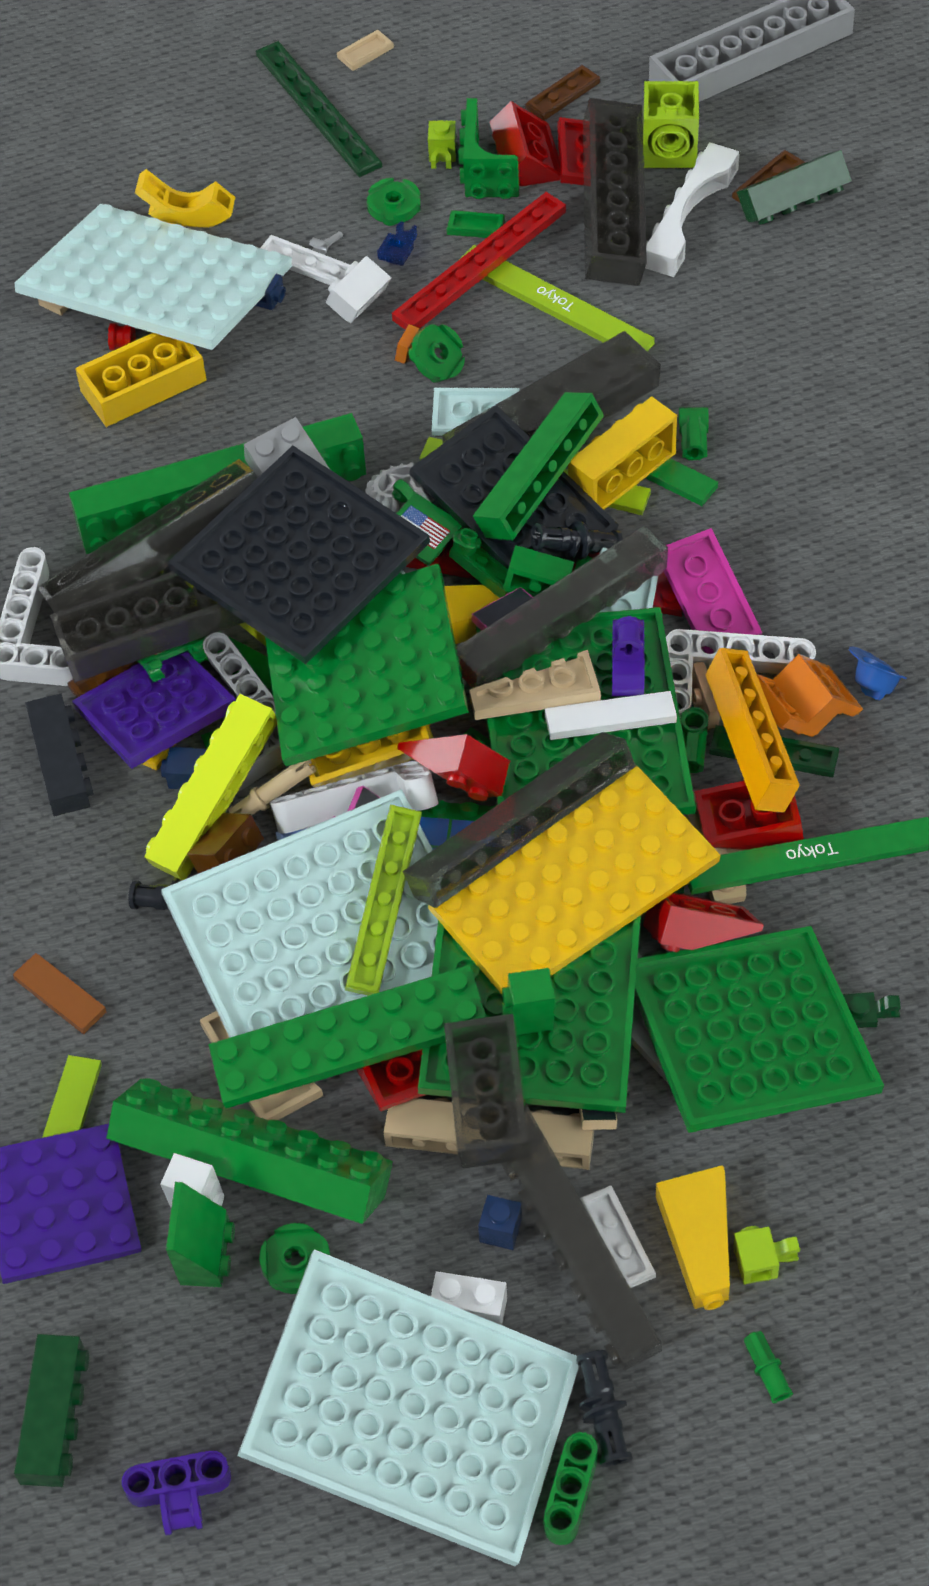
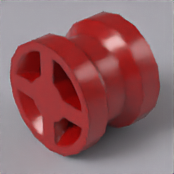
[108,323,136,351]

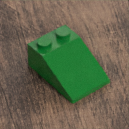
[166,1182,235,1287]

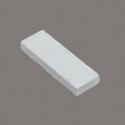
[580,1186,656,1291]

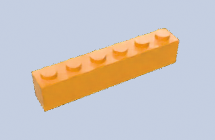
[705,648,800,812]

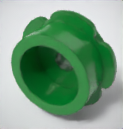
[453,528,482,556]

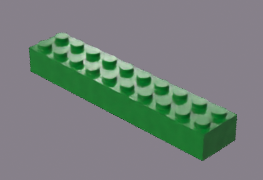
[69,413,367,554]

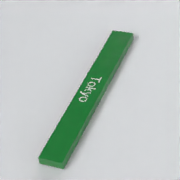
[687,817,929,895]

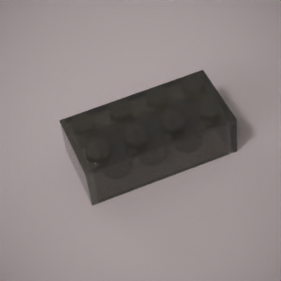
[444,1014,533,1168]

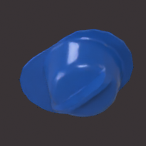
[849,646,907,700]

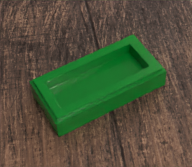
[447,210,505,238]

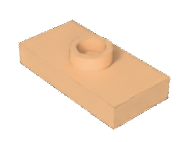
[692,662,720,729]

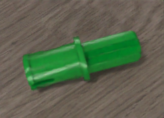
[744,1331,793,1404]

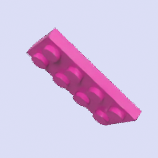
[655,528,762,654]

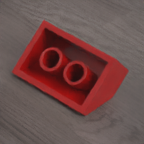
[490,101,560,187]

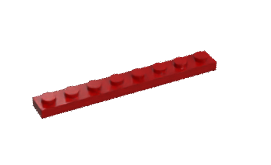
[392,192,566,330]

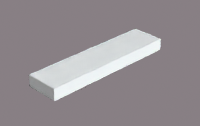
[260,235,350,285]
[545,691,677,740]

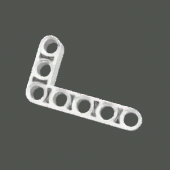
[0,547,81,686]
[666,629,816,718]
[270,761,438,834]

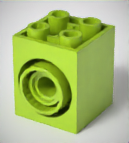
[643,81,699,168]

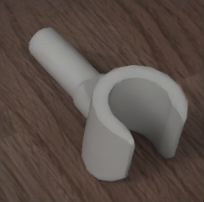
[309,231,343,255]

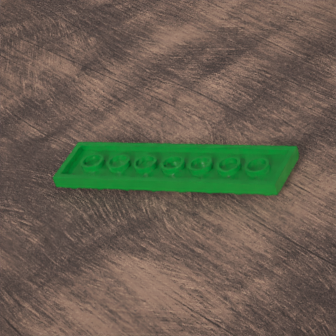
[208,965,490,1109]

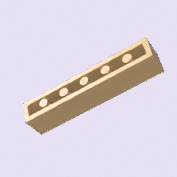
[384,1098,594,1170]

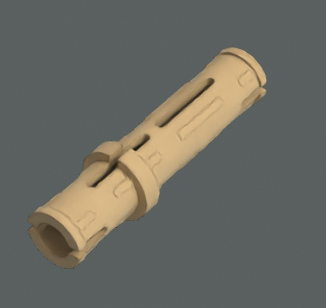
[228,760,316,816]

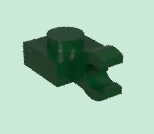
[843,992,901,1028]

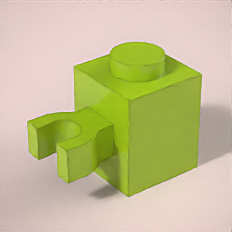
[428,120,457,169]
[733,1226,800,1285]

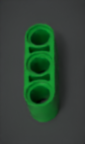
[544,1432,597,1545]

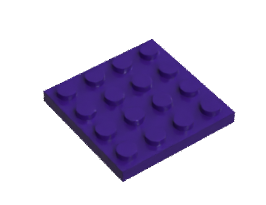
[72,651,236,769]
[0,1124,141,1284]

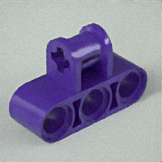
[612,616,645,697]
[122,1451,231,1536]

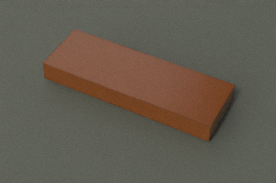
[13,953,107,1034]

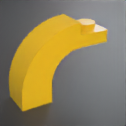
[135,169,235,228]

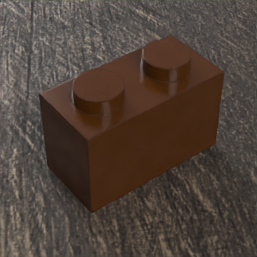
[187,813,264,874]

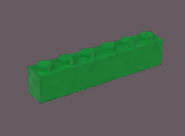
[473,392,604,540]

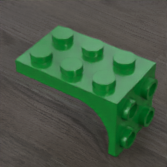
[459,98,519,199]

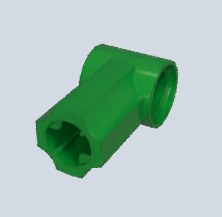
[679,407,709,460]
[680,707,709,773]

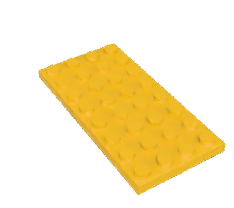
[428,765,720,994]

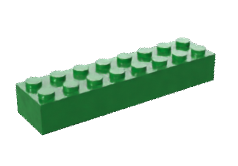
[106,1078,393,1224]

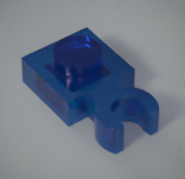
[377,221,417,266]

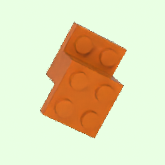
[757,654,863,737]

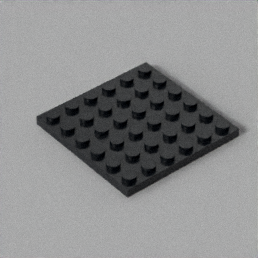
[168,445,430,665]

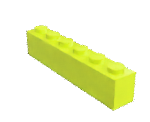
[144,694,277,880]

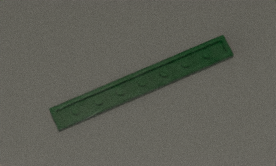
[256,41,382,178]

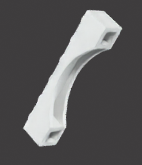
[641,142,739,277]

